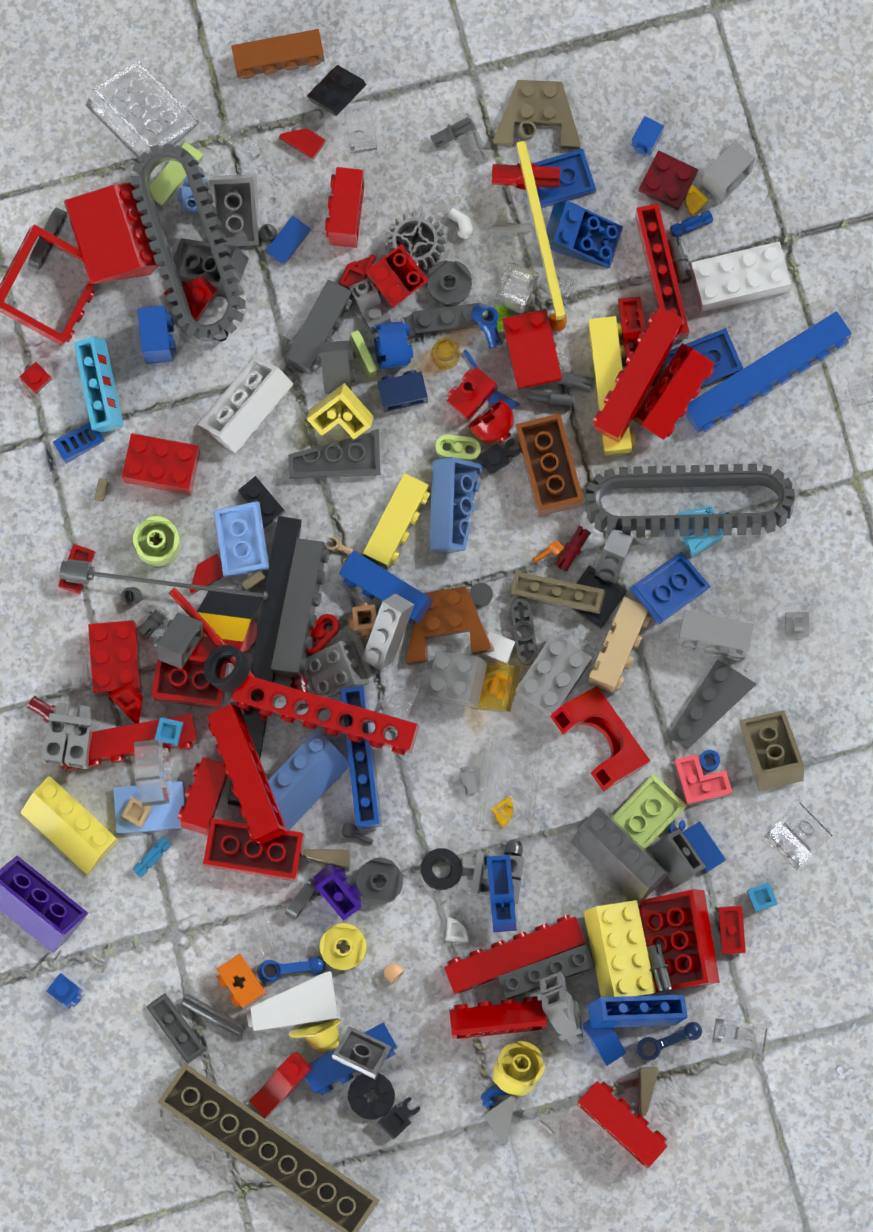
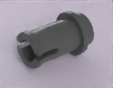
[137,609,166,639]

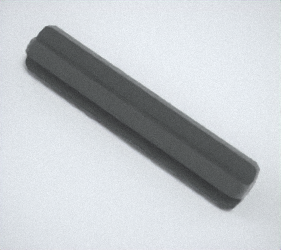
[181,994,246,1037]

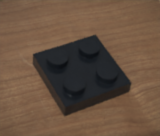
[307,65,367,116]

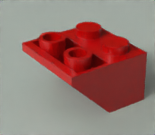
[365,244,429,308]

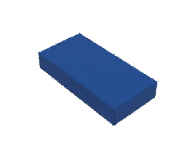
[266,216,311,265]
[682,821,726,873]

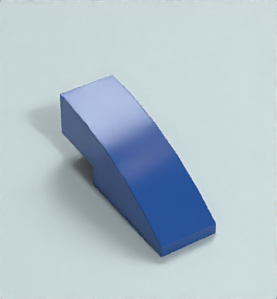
[487,855,517,933]

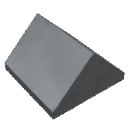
[331,1026,391,1080]

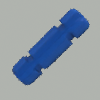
[670,210,713,237]

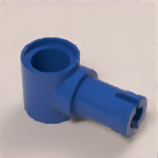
[471,303,503,349]

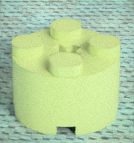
[133,516,181,567]

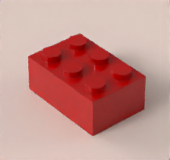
[325,167,365,248]
[122,433,200,495]
[88,620,142,697]
[152,655,229,709]

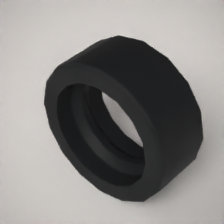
[204,645,250,691]

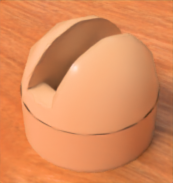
[384,964,404,984]

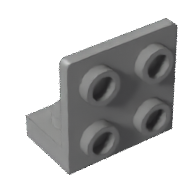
[306,641,369,698]

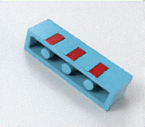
[74,336,124,433]

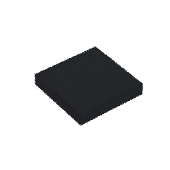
[570,565,627,629]

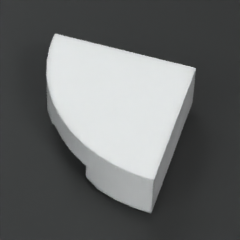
[445,917,469,943]

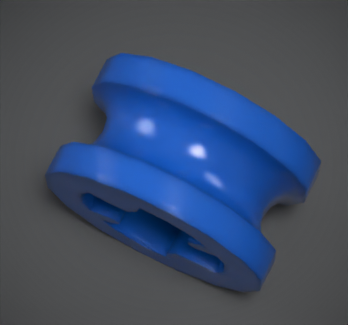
[699,750,720,772]

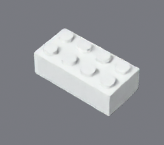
[690,242,791,312]

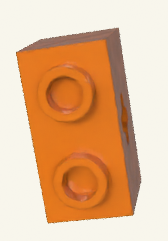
[216,953,267,1010]

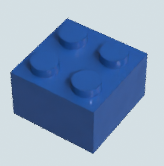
[137,305,177,364]

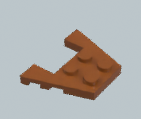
[406,586,494,665]

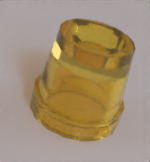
[431,337,460,370]

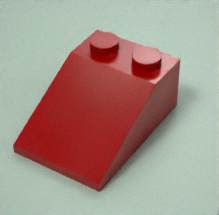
[502,309,562,390]

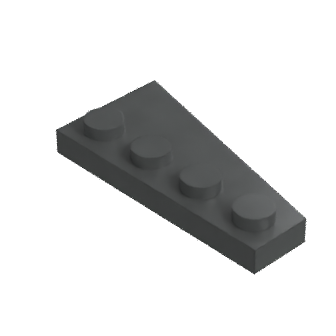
[288,429,381,479]
[668,659,757,750]

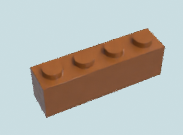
[231,29,325,79]

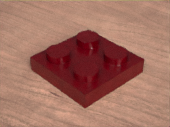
[638,150,699,211]

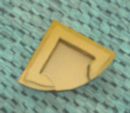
[686,184,709,217]
[490,797,513,829]

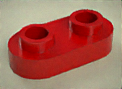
[307,614,340,655]

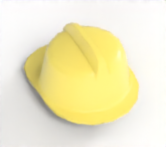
[288,1019,341,1052]

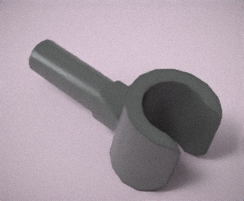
[342,823,373,845]

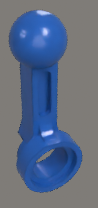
[257,956,326,984]

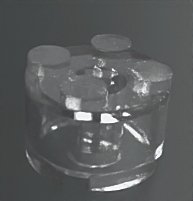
[493,262,539,314]

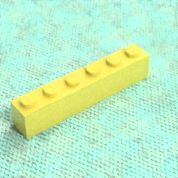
[588,316,636,456]

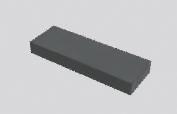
[146,993,207,1064]

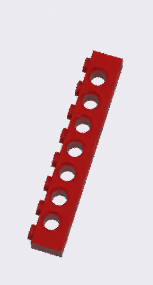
[231,675,419,755]

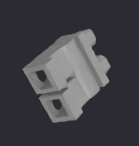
[41,702,94,769]
[459,851,524,904]
[539,971,583,1045]

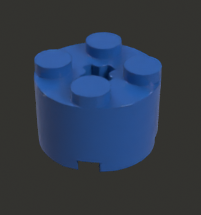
[374,321,413,370]

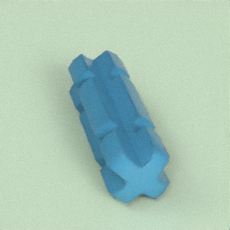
[133,837,171,877]

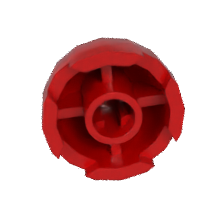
[469,399,514,443]

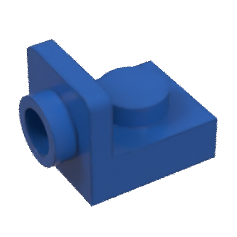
[46,973,83,1009]

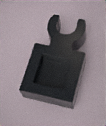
[479,439,521,476]
[377,1097,420,1140]

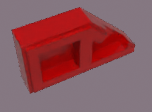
[279,128,326,160]
[338,255,376,290]
[189,554,224,595]
[110,682,143,724]

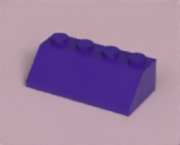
[0,855,88,953]

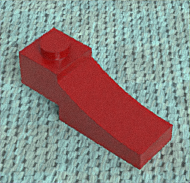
[618,297,646,366]
[249,1052,314,1118]

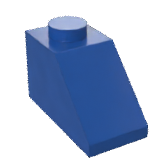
[582,1020,626,1066]

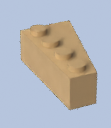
[588,597,652,695]

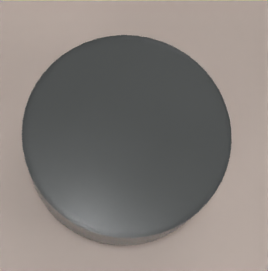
[470,583,493,607]

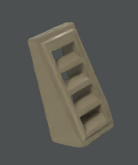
[303,849,350,871]
[638,1067,659,1116]

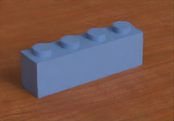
[429,457,484,554]

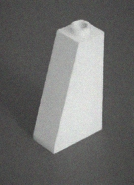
[247,971,339,1032]

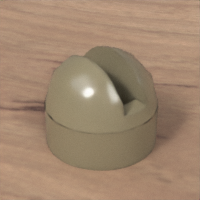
[518,120,537,140]

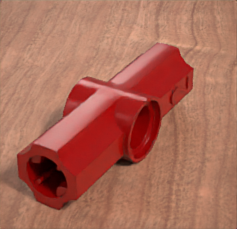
[491,163,560,190]

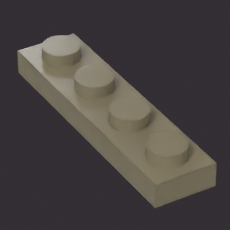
[510,571,605,614]

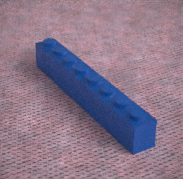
[685,311,852,434]

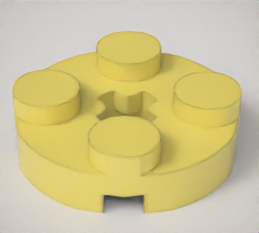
[320,923,367,971]

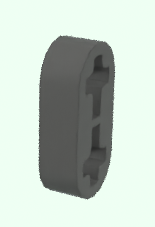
[285,878,317,920]

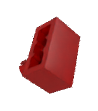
[446,366,498,422]

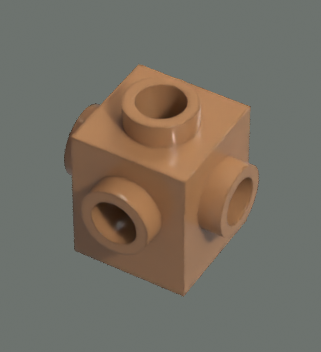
[349,603,378,638]

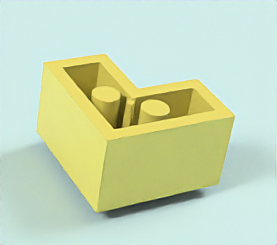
[307,383,374,439]

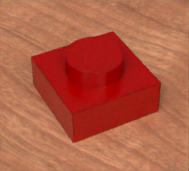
[19,362,52,394]

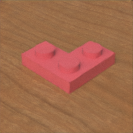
[674,754,732,805]

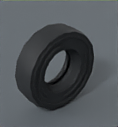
[421,848,462,890]

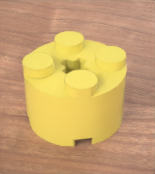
[493,1041,545,1097]

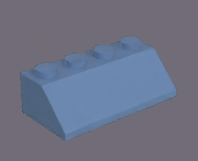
[268,730,349,830]

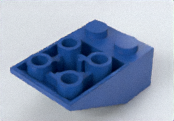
[546,200,623,268]

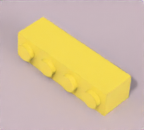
[363,473,431,570]

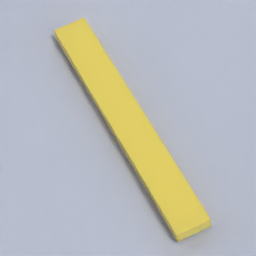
[517,141,565,321]

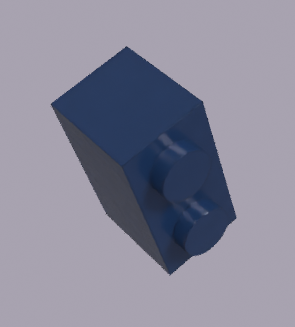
[377,370,428,412]

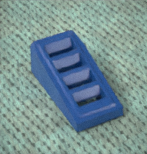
[53,423,105,464]

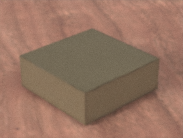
[241,571,265,591]

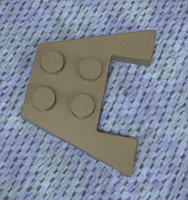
[493,80,581,149]

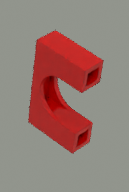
[550,686,650,792]

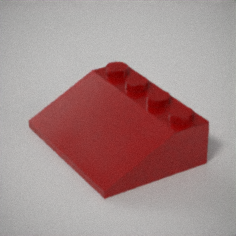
[64,182,159,284]
[638,889,720,994]
[449,996,547,1040]

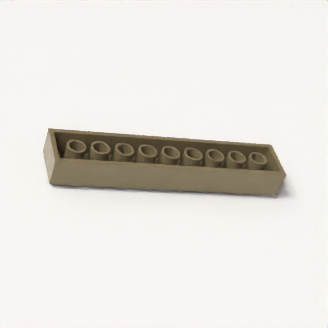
[158,1063,380,1232]

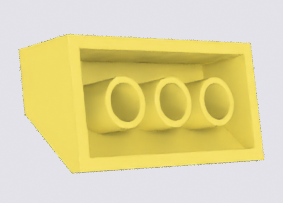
[20,776,120,876]

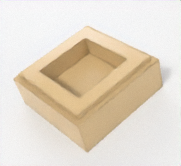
[121,797,153,829]

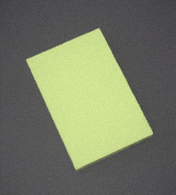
[612,774,687,850]

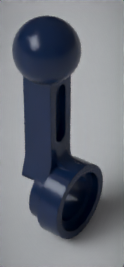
[637,1022,702,1061]

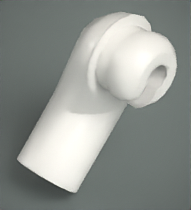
[447,208,473,239]

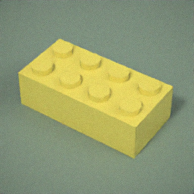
[583,900,656,997]

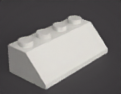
[197,356,293,453]

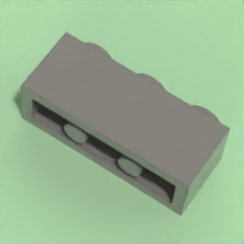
[362,594,415,670]

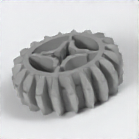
[385,211,446,271]

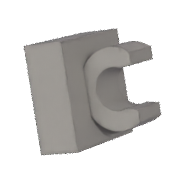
[785,612,810,637]

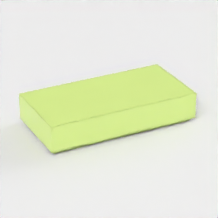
[349,330,377,380]

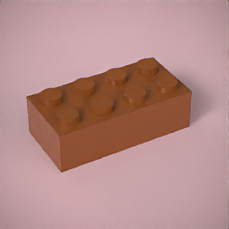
[516,413,584,517]

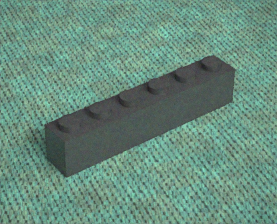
[271,538,330,679]

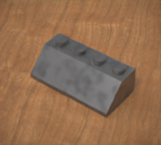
[571,807,669,906]

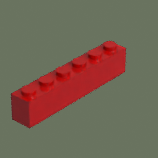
[635,203,689,341]
[593,306,685,443]
[207,704,288,844]
[59,713,198,772]
[444,915,586,995]

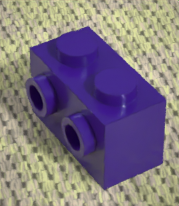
[313,863,362,921]

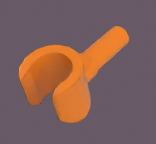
[533,541,565,563]

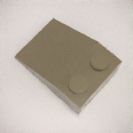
[740,710,804,791]

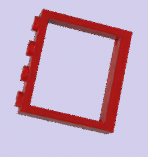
[0,224,95,345]

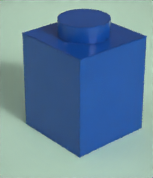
[631,116,664,155]

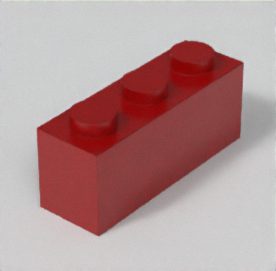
[178,757,228,836]

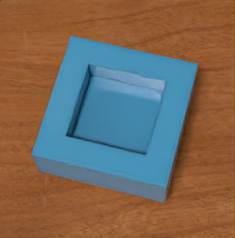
[154,717,184,746]
[747,882,778,913]

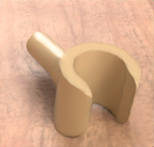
[326,536,358,554]

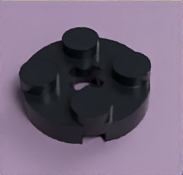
[348,1073,395,1120]

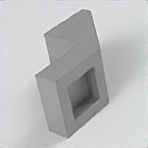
[349,277,391,333]

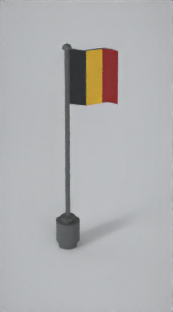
[60,559,268,663]

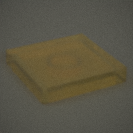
[470,664,520,713]

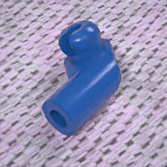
[480,1084,510,1108]

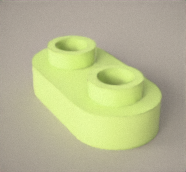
[435,434,481,462]

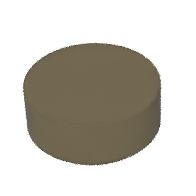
[95,478,108,502]

